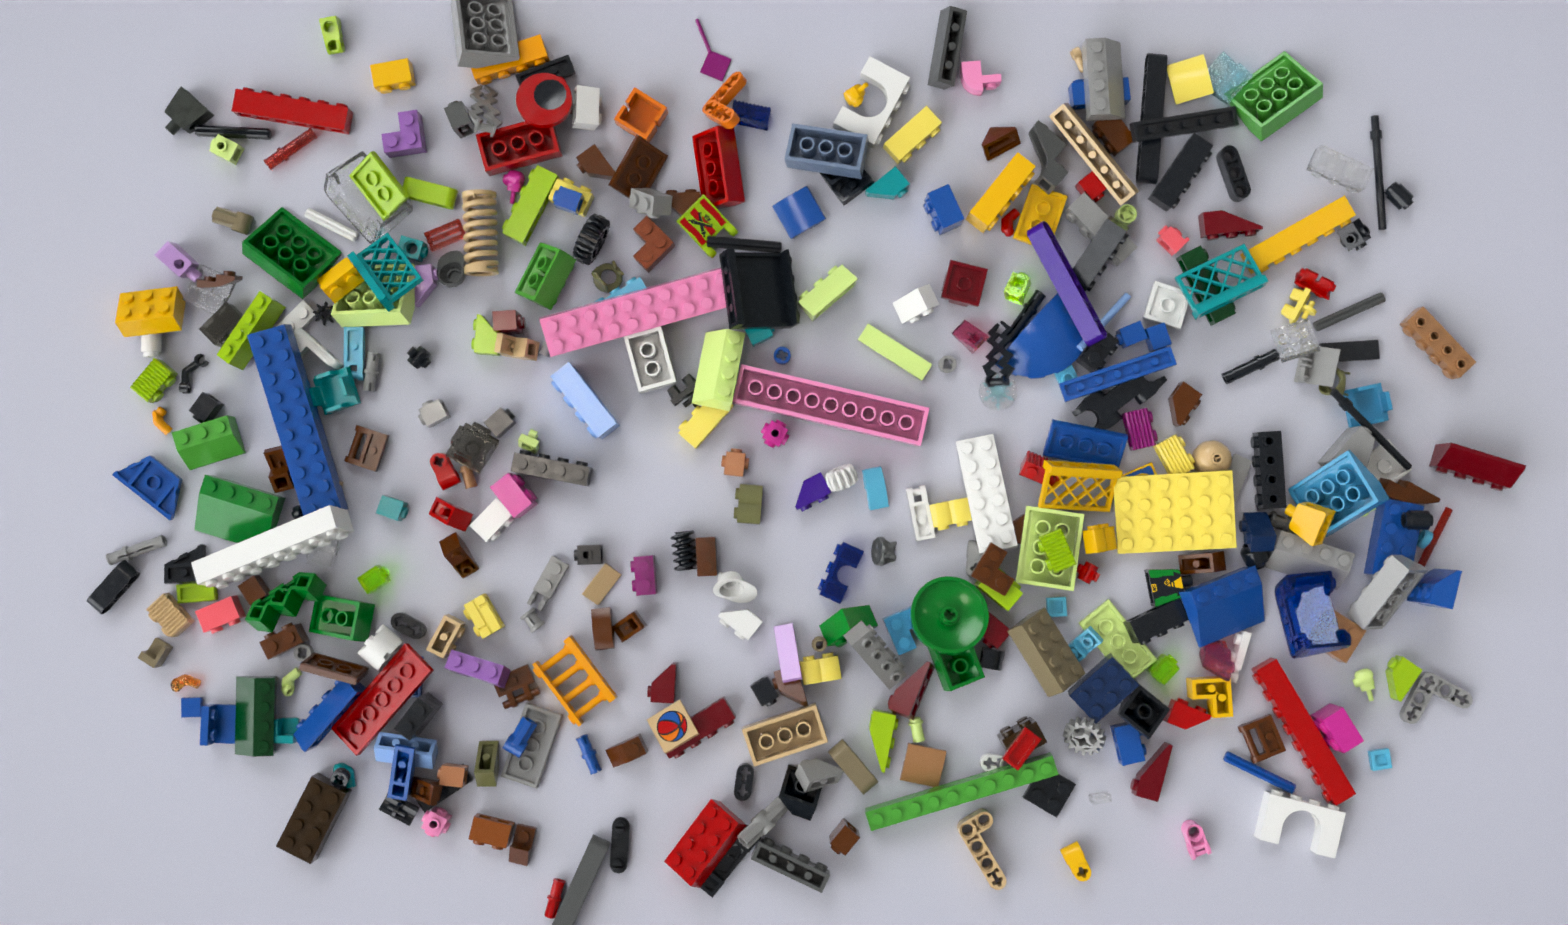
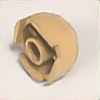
[1192,440,1232,472]

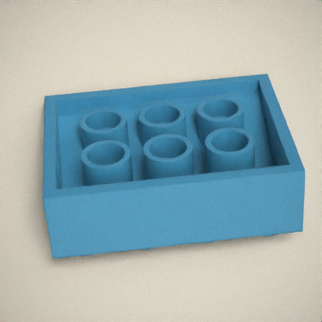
[1288,450,1390,537]

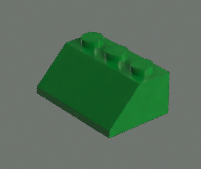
[928,647,985,692]

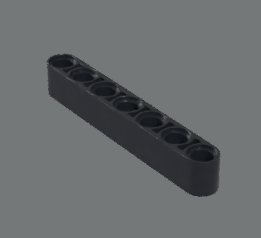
[1136,53,1168,184]

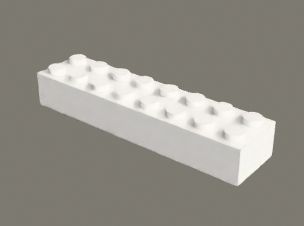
[191,505,354,589]

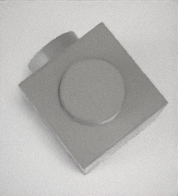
[418,399,451,428]

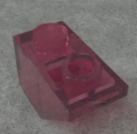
[1199,640,1235,681]

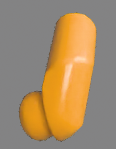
[152,407,173,435]

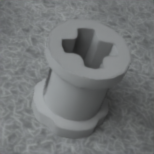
[520,608,545,633]

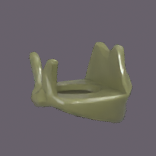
[591,261,624,293]
[1319,368,1351,397]

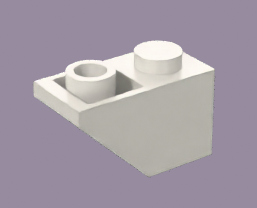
[718,609,763,640]

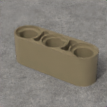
[828,739,878,795]

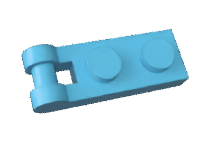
[344,327,365,381]

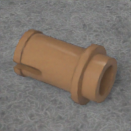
[459,464,478,489]

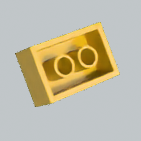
[115,286,186,337]

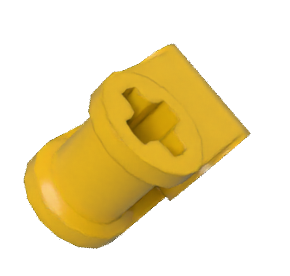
[1060,841,1091,881]

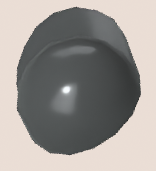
[437,250,466,287]

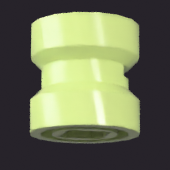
[1114,204,1137,226]

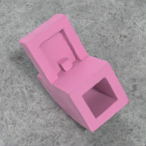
[959,60,1002,96]

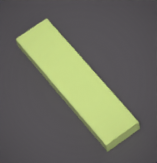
[858,324,932,381]

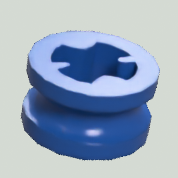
[774,347,791,365]

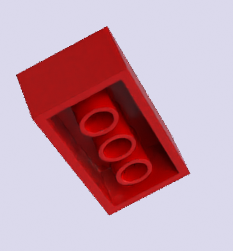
[476,121,563,176]
[664,799,747,888]

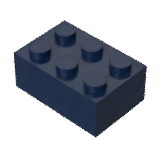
[1068,653,1139,724]

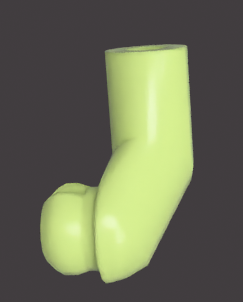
[281,667,302,696]

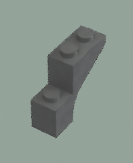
[1029,120,1068,195]

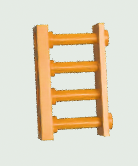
[532,635,618,727]

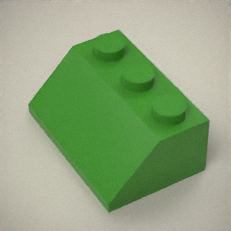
[514,242,576,310]
[172,415,246,470]

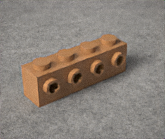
[1399,306,1476,379]

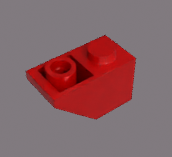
[1163,698,1211,730]

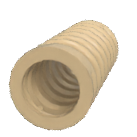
[462,189,499,276]

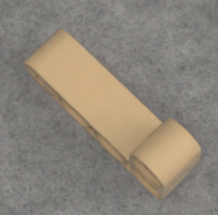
[957,808,1006,890]

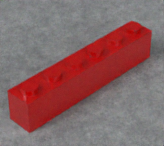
[231,87,353,135]

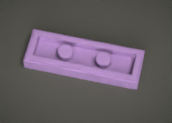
[774,623,802,683]

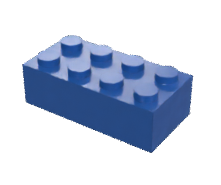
[1364,499,1424,575]

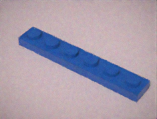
[1058,346,1177,402]

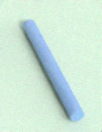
[1077,293,1131,351]

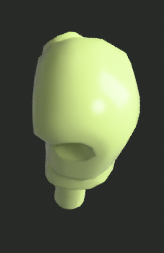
[1353,668,1375,701]

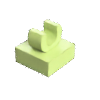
[518,429,539,454]

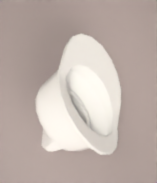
[713,571,757,603]

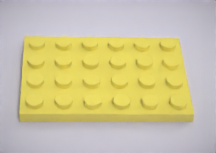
[1114,470,1237,554]

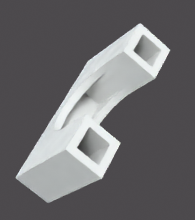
[833,56,911,148]
[1254,789,1346,858]

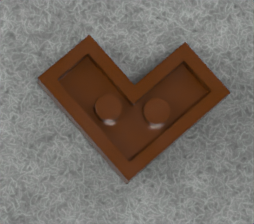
[970,542,1015,596]

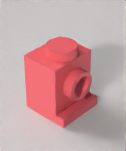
[1156,225,1190,256]

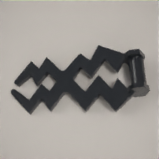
[982,321,1015,387]

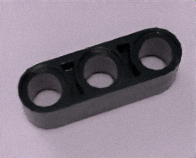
[1216,145,1251,202]
[87,560,140,614]

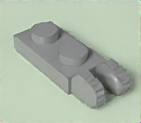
[527,556,569,611]

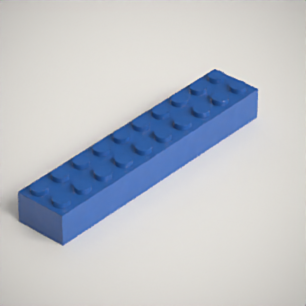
[247,324,348,516]

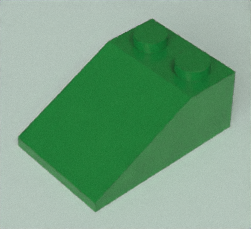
[309,595,375,642]

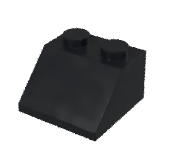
[1117,684,1170,740]

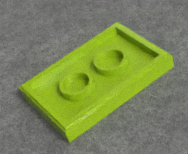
[349,151,410,221]

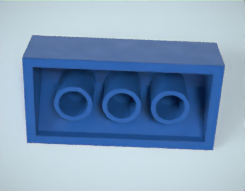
[293,680,366,752]

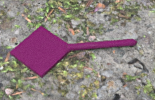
[695,19,731,81]

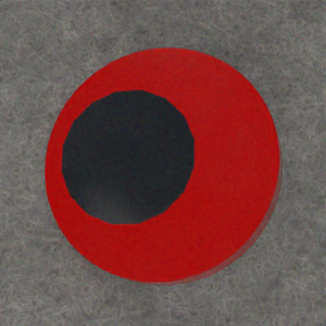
[516,73,573,128]

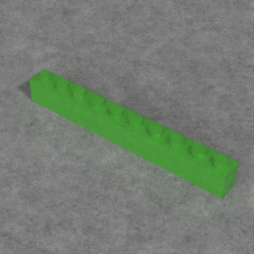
[865,752,1059,831]

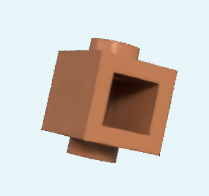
[721,448,749,477]

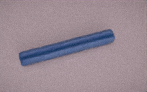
[1223,752,1296,794]

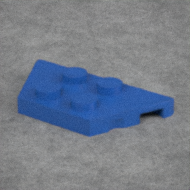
[112,456,182,520]

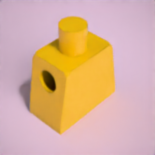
[1284,502,1336,546]

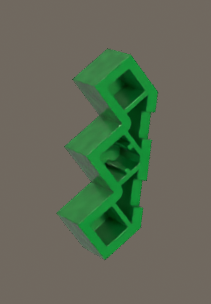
[245,572,327,632]

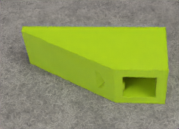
[869,709,899,773]

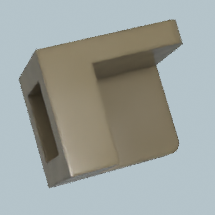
[138,638,173,668]

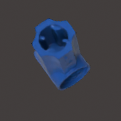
[503,716,538,758]

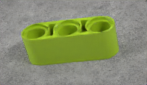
[402,177,458,210]

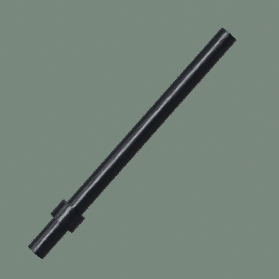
[1370,115,1387,230]
[1330,388,1412,470]

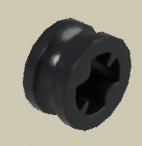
[330,768,350,788]

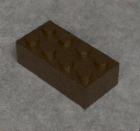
[276,773,352,864]

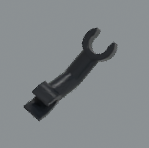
[179,354,209,394]

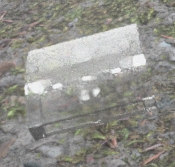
[183,265,236,316]

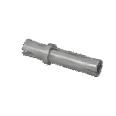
[106,535,167,565]

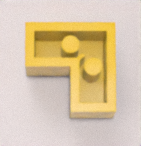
[1186,675,1233,718]

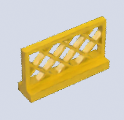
[1038,460,1123,512]

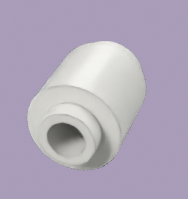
[141,333,162,358]

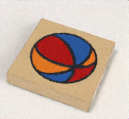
[647,700,699,754]

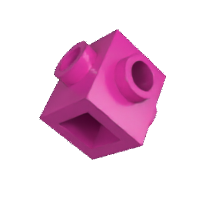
[761,420,790,448]

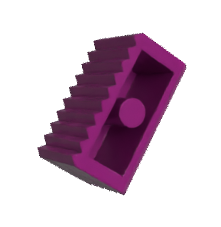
[1122,408,1158,451]

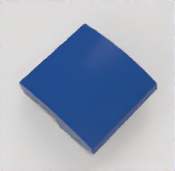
[772,186,826,239]

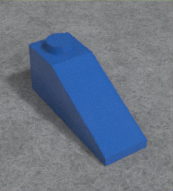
[387,744,415,801]

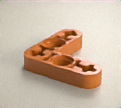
[702,72,747,129]

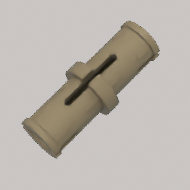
[812,636,827,652]

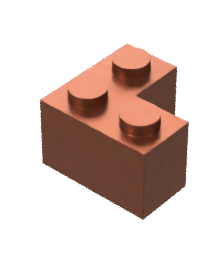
[633,216,675,273]

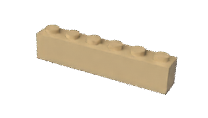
[1049,103,1139,206]

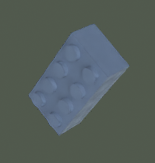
[785,123,869,179]

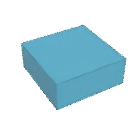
[1046,597,1067,617]
[1367,748,1392,771]

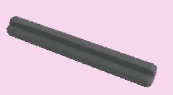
[1313,292,1386,331]

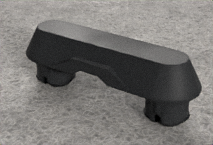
[610,817,630,873]

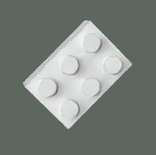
[624,326,677,394]

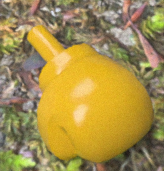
[843,82,869,108]

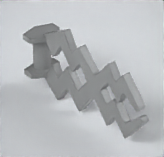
[467,85,503,137]

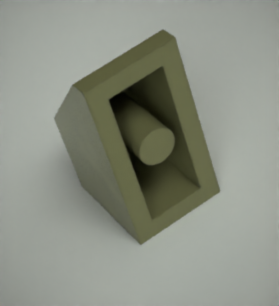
[474,741,499,787]

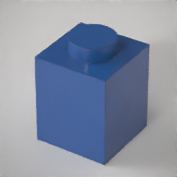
[552,186,584,215]
[1115,320,1148,349]
[1144,322,1172,352]

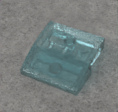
[1208,51,1253,104]

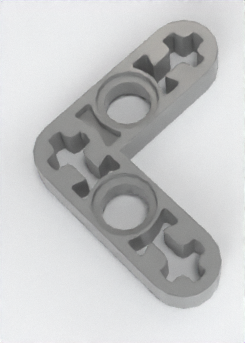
[1399,672,1473,724]

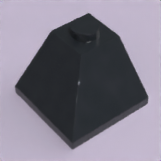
[778,765,822,821]

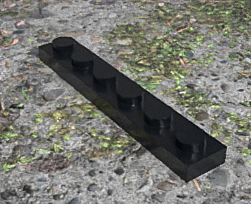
[1129,106,1239,143]

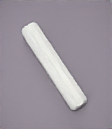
[304,208,358,241]

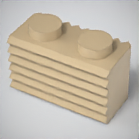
[146,593,195,637]

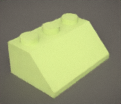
[798,265,858,321]

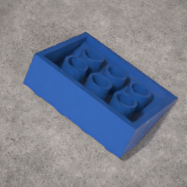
[1179,566,1265,647]

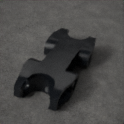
[1072,376,1167,430]

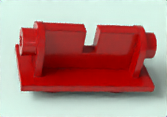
[1294,268,1337,300]

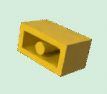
[370,58,416,94]

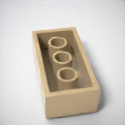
[742,702,828,767]

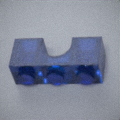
[817,541,864,604]

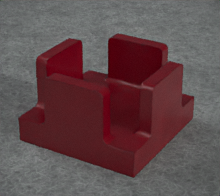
[941,260,988,307]

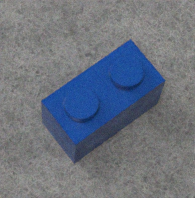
[1110,722,1147,766]

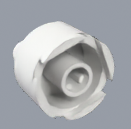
[357,624,404,671]

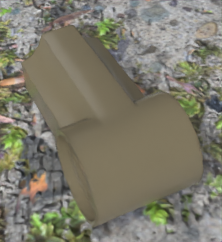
[212,207,254,235]

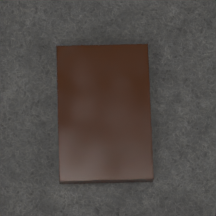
[608,135,668,199]
[299,652,369,685]

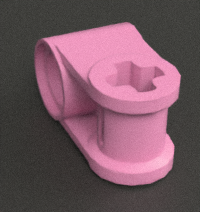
[1181,820,1212,860]

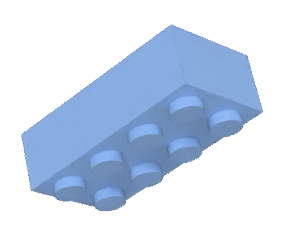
[550,362,620,440]

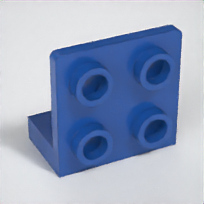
[200,704,236,746]

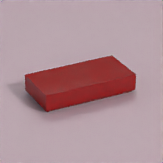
[1002,727,1042,771]

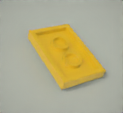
[1012,184,1068,246]

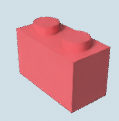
[195,595,246,634]

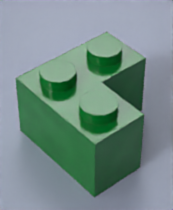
[819,605,878,647]

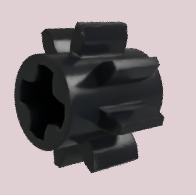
[313,301,334,326]
[407,346,431,369]

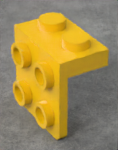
[317,258,365,304]

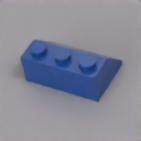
[1407,568,1462,609]

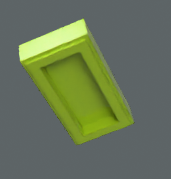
[176,583,218,604]

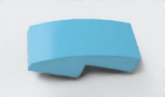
[862,466,889,510]
[1068,626,1103,662]

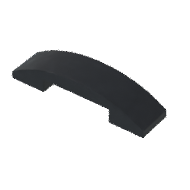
[700,824,761,898]

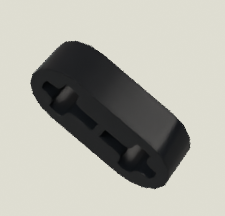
[391,612,427,639]
[734,763,754,801]

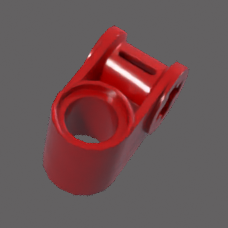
[430,453,461,491]

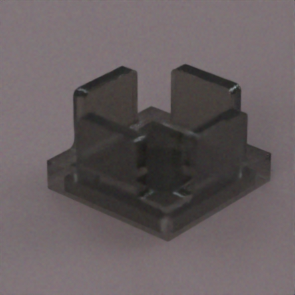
[446,422,499,474]

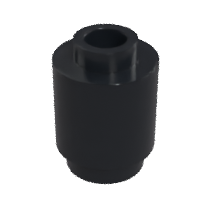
[1384,182,1414,210]
[1401,510,1434,530]

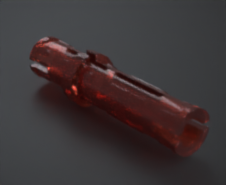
[263,127,318,170]

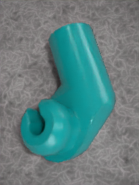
[333,763,356,788]

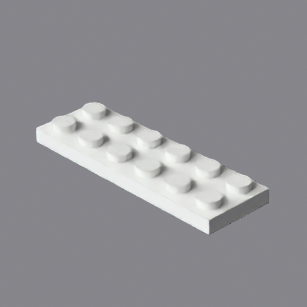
[956,434,1018,554]

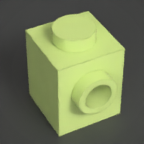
[209,134,244,165]

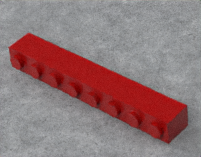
[1251,657,1356,806]

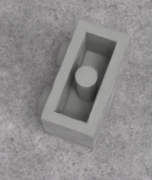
[629,188,673,218]

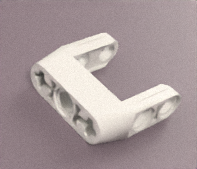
[294,328,343,370]

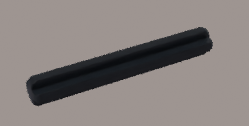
[195,125,272,140]
[706,236,782,253]

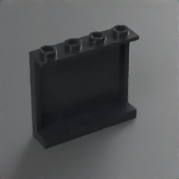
[719,248,800,329]

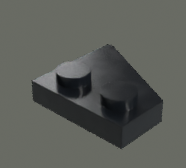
[164,544,206,584]

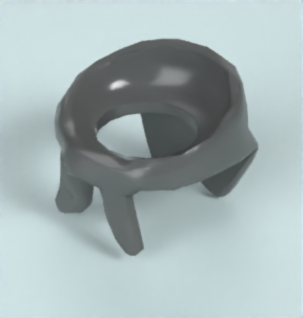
[871,537,897,566]

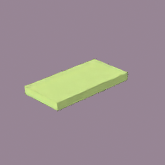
[1078,599,1157,678]

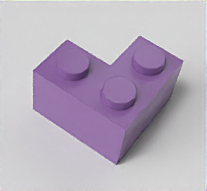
[381,110,427,158]

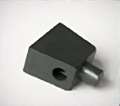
[165,86,214,135]

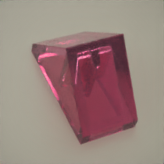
[952,320,989,354]

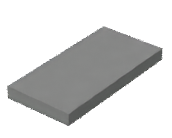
[501,702,563,789]

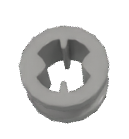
[938,356,956,373]
[294,644,314,662]

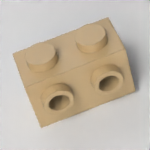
[426,614,466,659]

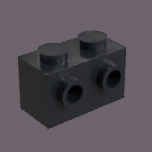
[1076,331,1119,373]

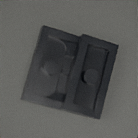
[820,170,874,205]

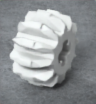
[825,464,859,492]

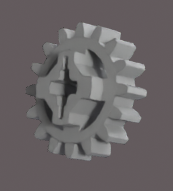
[1063,716,1106,756]

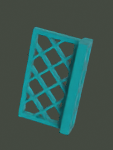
[347,232,424,312]
[1174,244,1268,320]

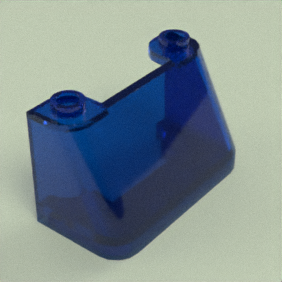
[1274,571,1351,659]

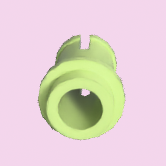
[908,717,925,743]

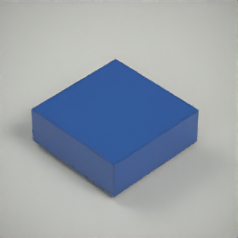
[181,697,203,718]

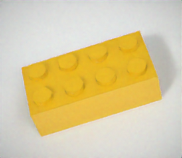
[965,152,1036,233]

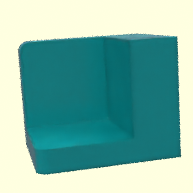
[274,718,299,744]

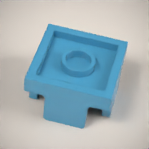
[1344,383,1393,428]

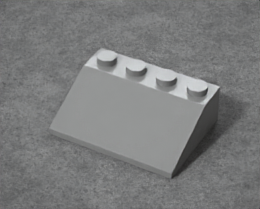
[451,0,520,68]

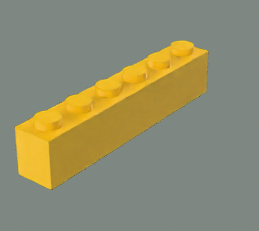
[1240,195,1356,274]

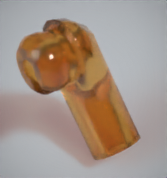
[170,674,201,692]

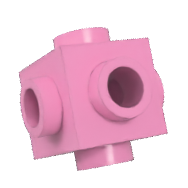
[421,806,452,837]

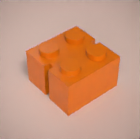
[614,87,668,143]

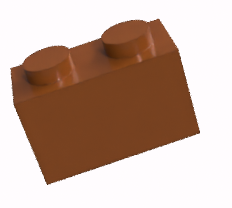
[468,813,515,850]

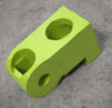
[319,16,345,55]

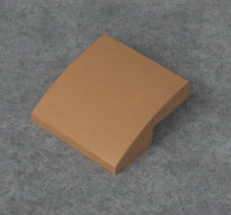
[900,743,947,787]

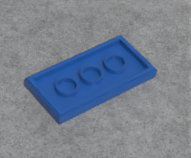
[1043,419,1128,468]

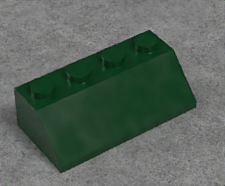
[235,676,277,757]

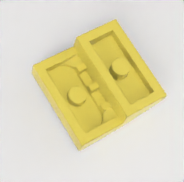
[1167,54,1214,105]

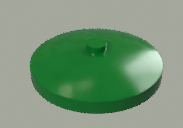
[910,576,989,655]

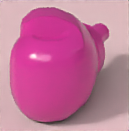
[502,170,525,204]

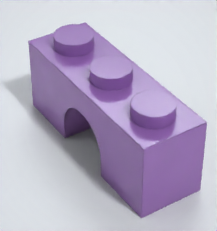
[444,649,511,688]

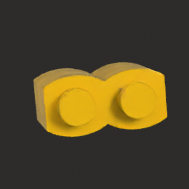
[1082,523,1117,554]

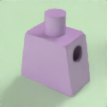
[155,241,202,283]

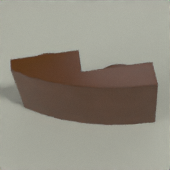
[196,271,243,288]
[591,607,615,651]

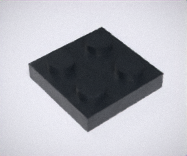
[1022,773,1076,818]

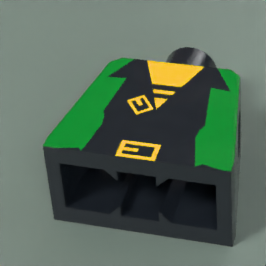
[1144,569,1193,606]

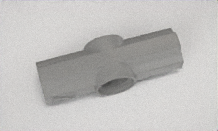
[737,796,788,849]

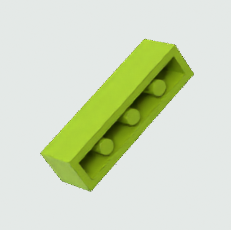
[502,165,560,246]
[216,291,286,370]

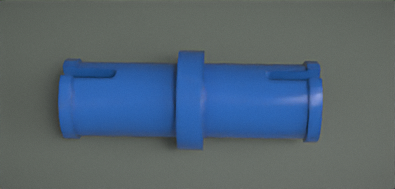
[576,734,602,775]

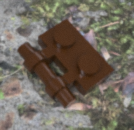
[494,664,541,709]

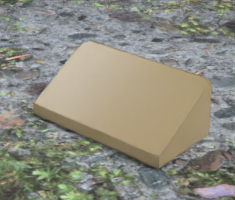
[582,563,621,605]

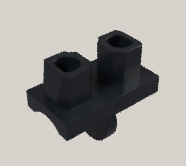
[667,374,698,408]
[379,793,419,826]

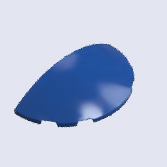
[995,293,1083,379]

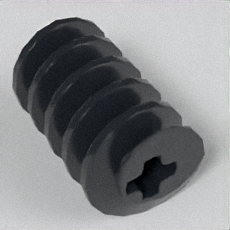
[670,530,697,571]

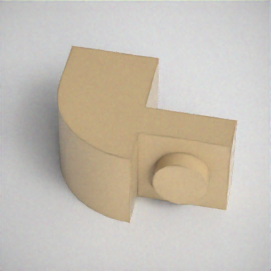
[494,333,540,361]

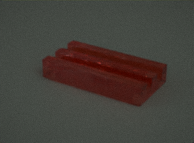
[424,219,466,252]

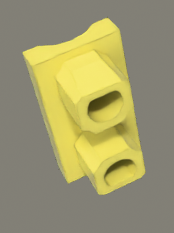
[1281,288,1317,325]

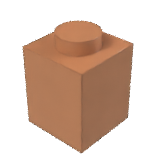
[437,763,469,788]

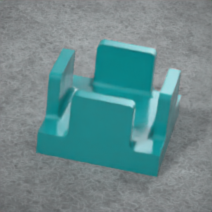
[309,367,361,415]

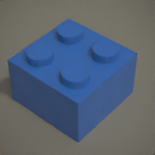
[923,184,964,235]

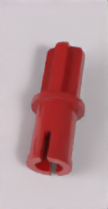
[544,878,565,919]

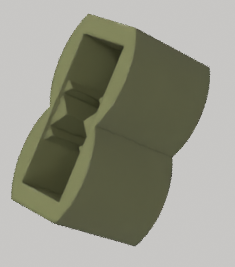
[734,484,763,524]

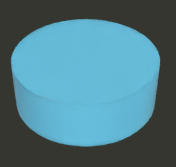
[1417,530,1434,549]

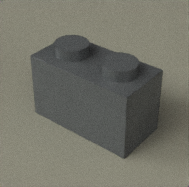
[444,101,478,139]

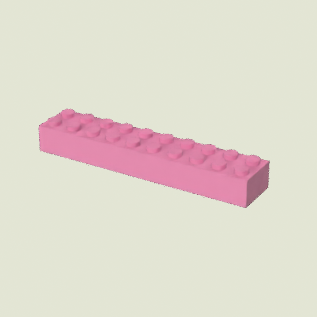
[539,267,726,357]
[732,364,929,447]

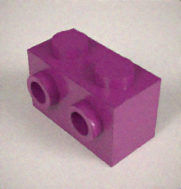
[630,555,657,596]

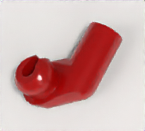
[1001,208,1020,237]

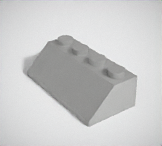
[1082,38,1125,121]
[1265,530,1355,590]
[1346,555,1428,630]

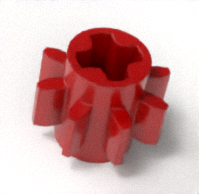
[1077,561,1101,585]

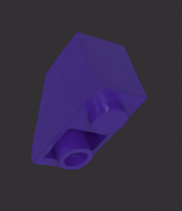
[795,472,831,512]

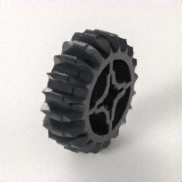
[573,213,610,265]

